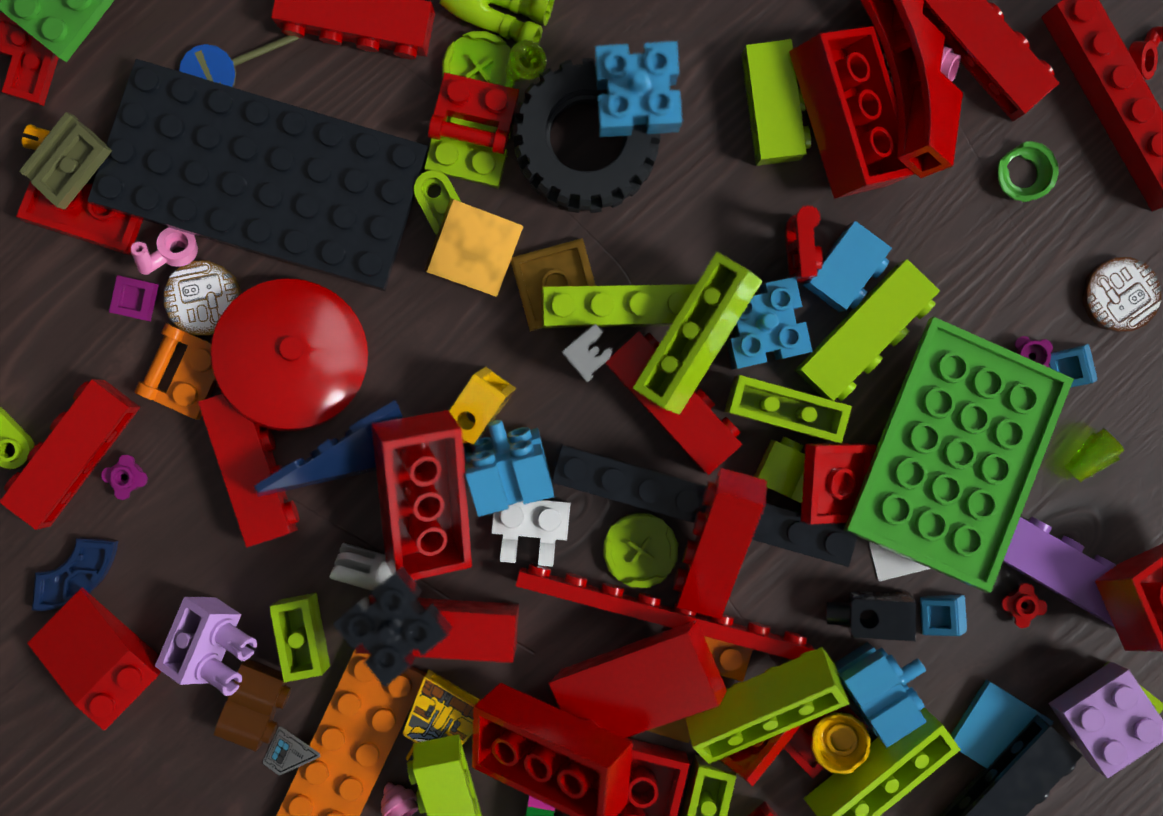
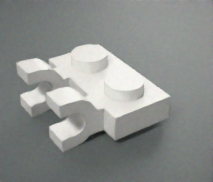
[492,500,571,567]

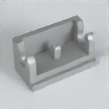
[562,324,612,383]

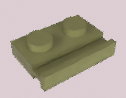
[19,112,112,209]

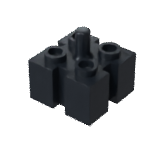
[333,566,452,687]

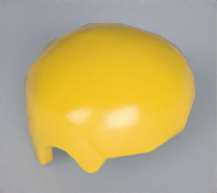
[811,712,871,774]

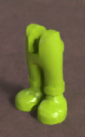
[439,0,555,57]

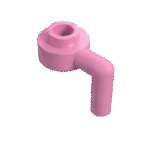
[131,227,198,275]

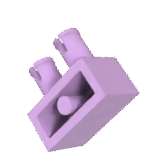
[155,597,257,696]

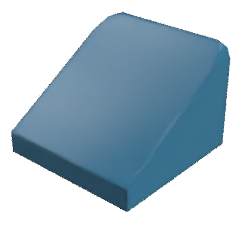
[1048,344,1097,388]
[920,595,967,636]

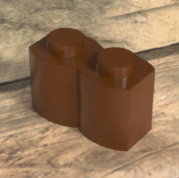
[214,659,292,752]

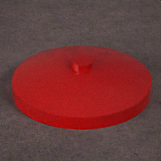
[211,278,368,431]

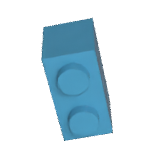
[803,221,892,312]

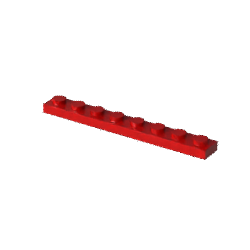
[516,563,816,660]

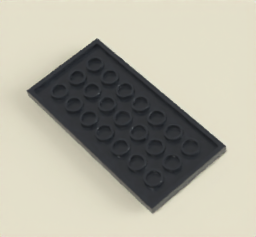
[87,59,429,291]

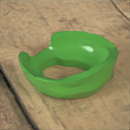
[998,141,1059,202]

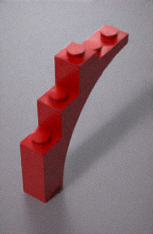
[861,0,963,178]

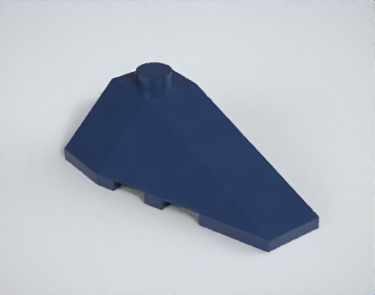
[254,400,403,497]

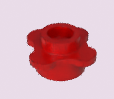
[1001,583,1047,628]

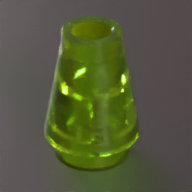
[505,40,547,82]
[1065,428,1125,483]

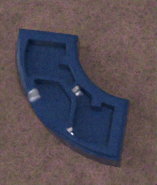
[32,537,118,611]

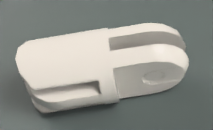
[329,543,415,591]

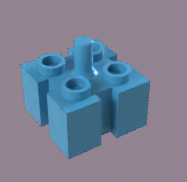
[595,41,682,137]
[726,276,813,370]
[465,420,554,517]
[834,642,927,747]

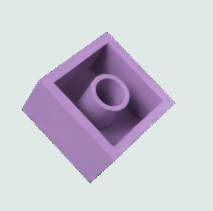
[1048,661,1163,779]

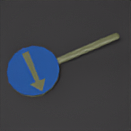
[179,36,299,87]

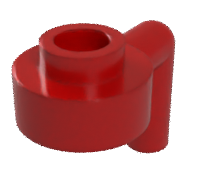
[1127,26,1163,80]

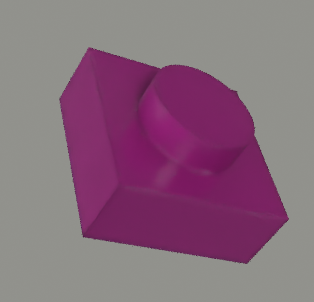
[109,275,159,321]

